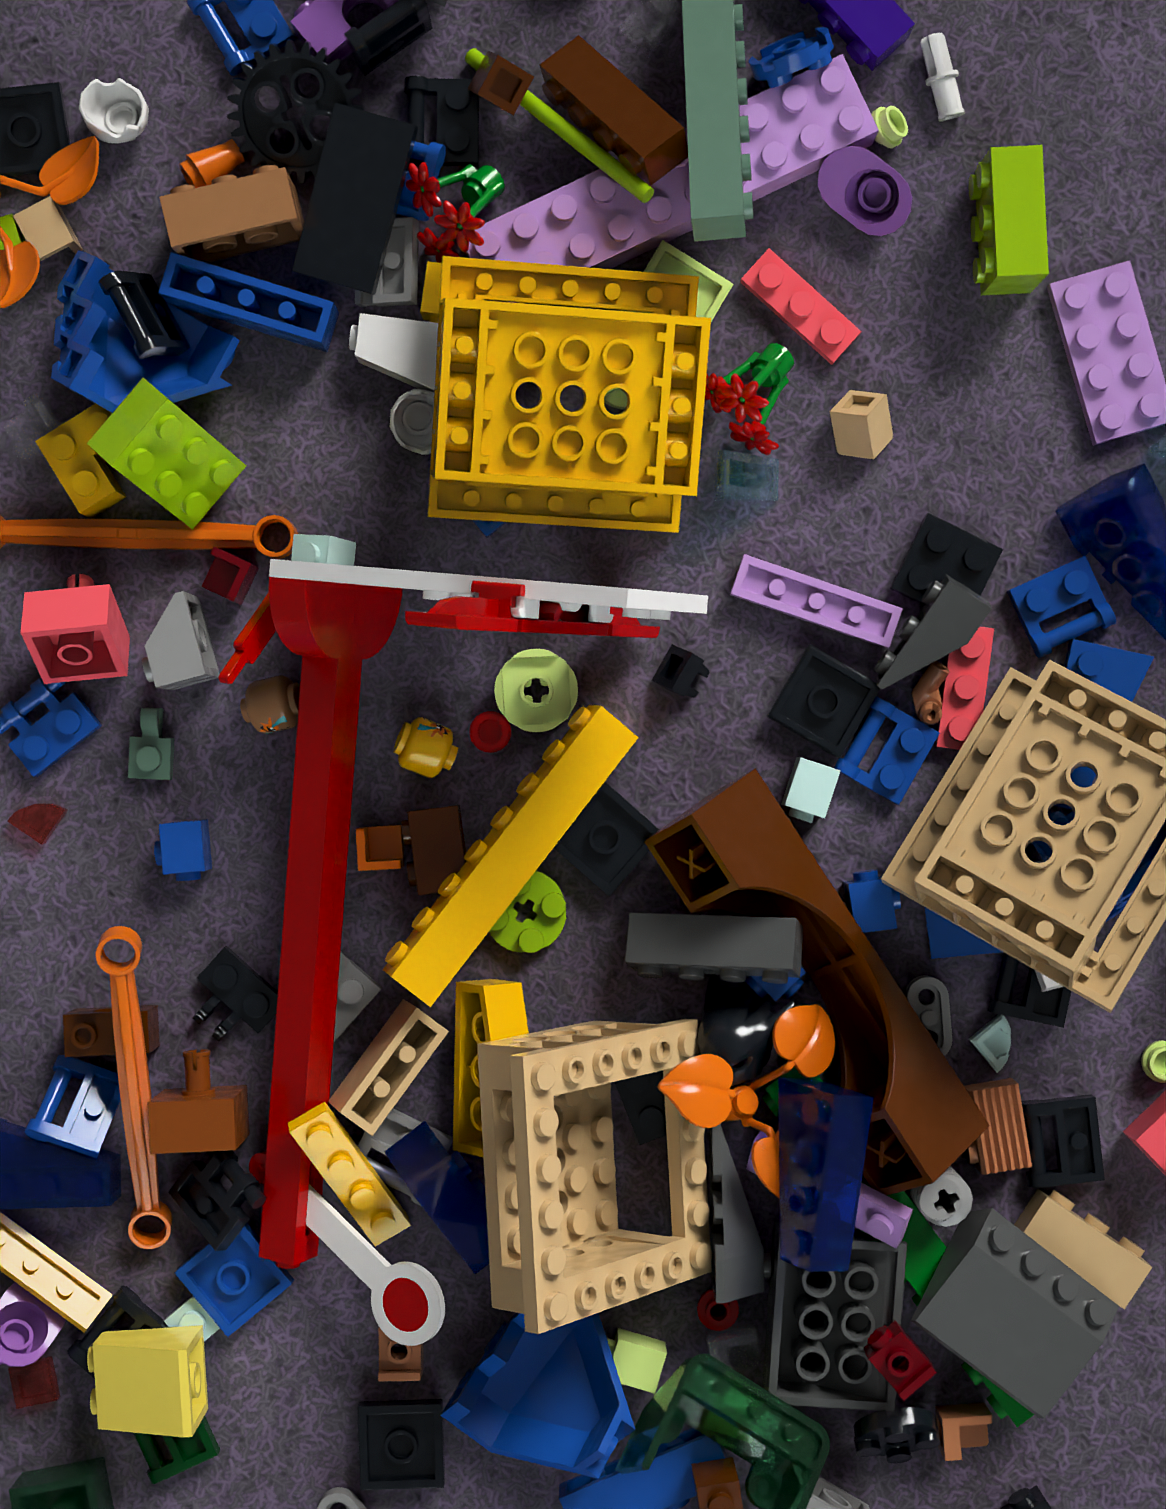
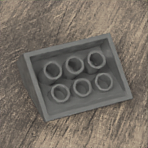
[911,1208,1119,1418]
[762,1222,907,1411]

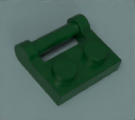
[133,1415,220,1484]

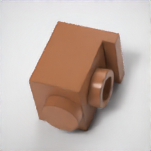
[378,1327,424,1381]

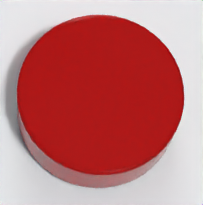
[469,711,512,753]

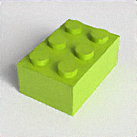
[968,145,1049,296]
[87,378,247,530]

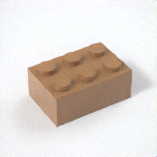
[159,165,304,263]

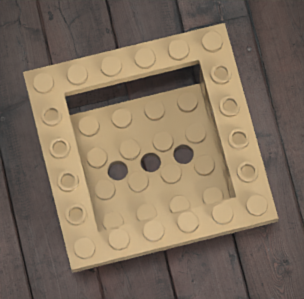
[881,659,1166,1013]
[477,1019,712,1334]

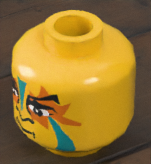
[393,717,458,778]

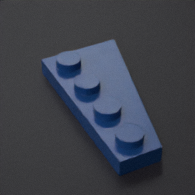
[1054,639,1154,810]

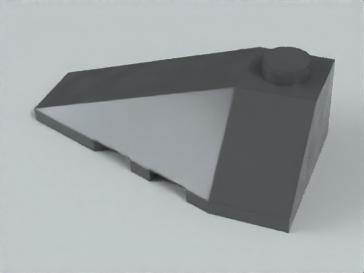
[709,1124,771,1303]

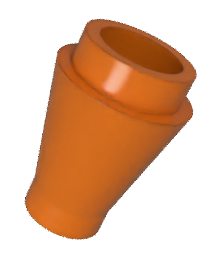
[179,139,245,188]

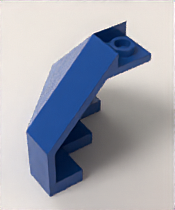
[51,250,240,413]
[440,1313,635,1479]

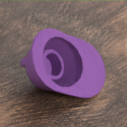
[818,146,912,236]
[0,1282,66,1367]

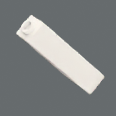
[349,313,438,392]

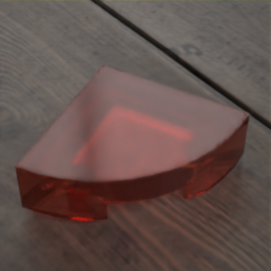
[8,803,68,845]

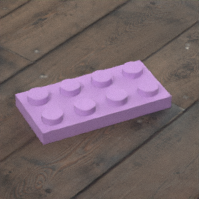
[1047,260,1166,446]

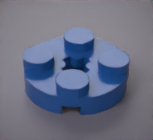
[748,27,834,88]

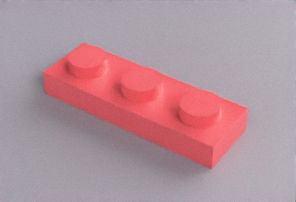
[740,248,862,365]
[934,627,994,750]

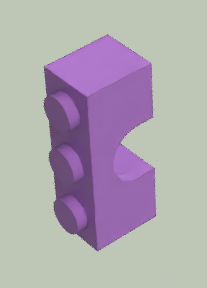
[290,0,398,64]

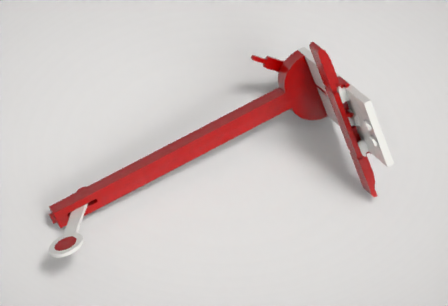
[218,559,708,1346]

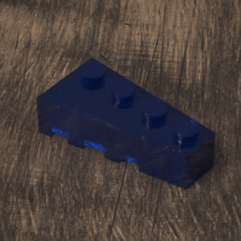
[778,1078,874,1272]

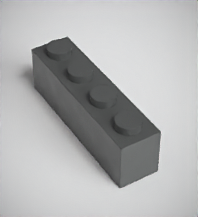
[625,913,803,984]

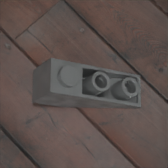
[874,574,992,689]

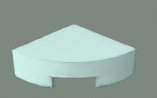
[969,1014,1011,1073]

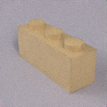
[328,999,449,1136]
[1014,1189,1152,1309]

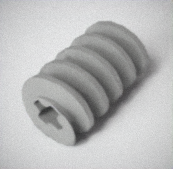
[907,1166,973,1227]

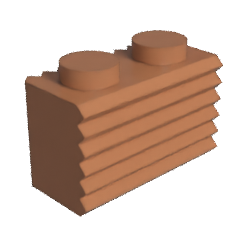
[964,1078,1032,1175]

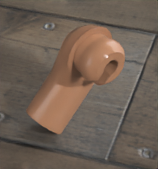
[912,661,950,725]

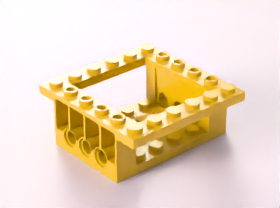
[427,256,711,533]

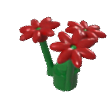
[405,162,505,263]
[705,343,794,455]

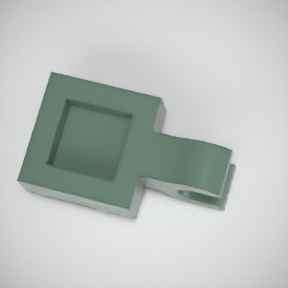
[128,707,175,780]

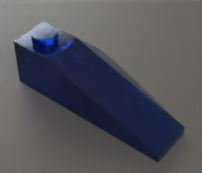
[1055,463,1166,640]

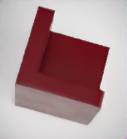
[202,546,259,605]

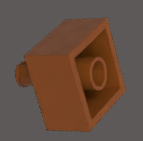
[147,1049,250,1154]

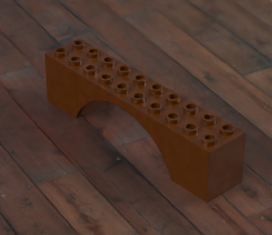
[644,768,990,1196]

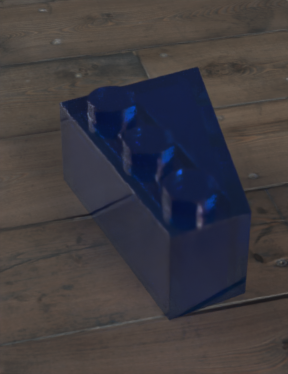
[0,1118,121,1209]
[384,1121,489,1274]

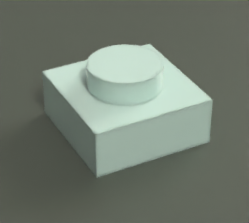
[164,1295,220,1341]

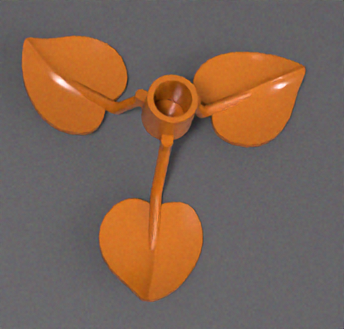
[0,136,99,308]
[657,1004,835,1204]

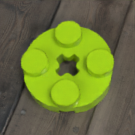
[489,870,566,953]

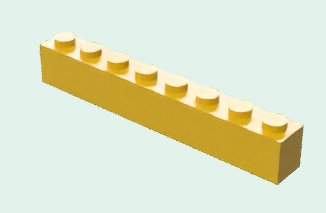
[383,704,639,1007]

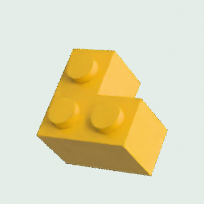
[35,404,126,519]

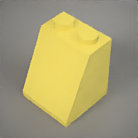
[87,1325,208,1437]

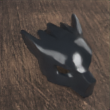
[697,974,795,1086]

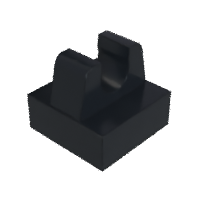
[652,644,710,698]

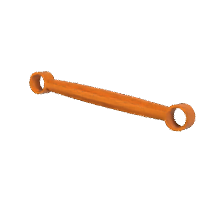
[0,515,298,559]
[96,926,172,1249]

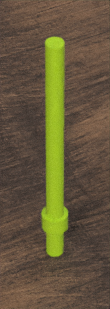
[465,48,654,203]

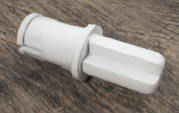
[920,33,965,122]

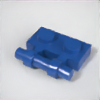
[0,677,102,777]

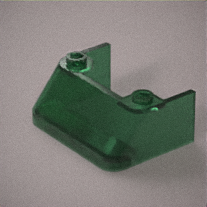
[615,1354,830,1509]

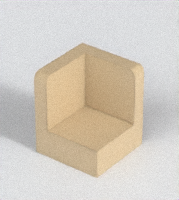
[13,196,83,261]
[830,390,893,459]

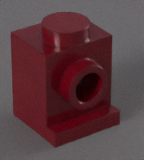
[863,1320,937,1401]

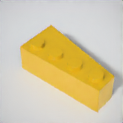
[453,979,529,1157]

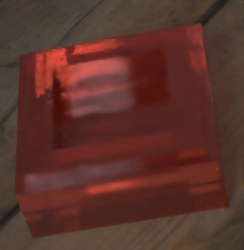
[8,1356,61,1409]

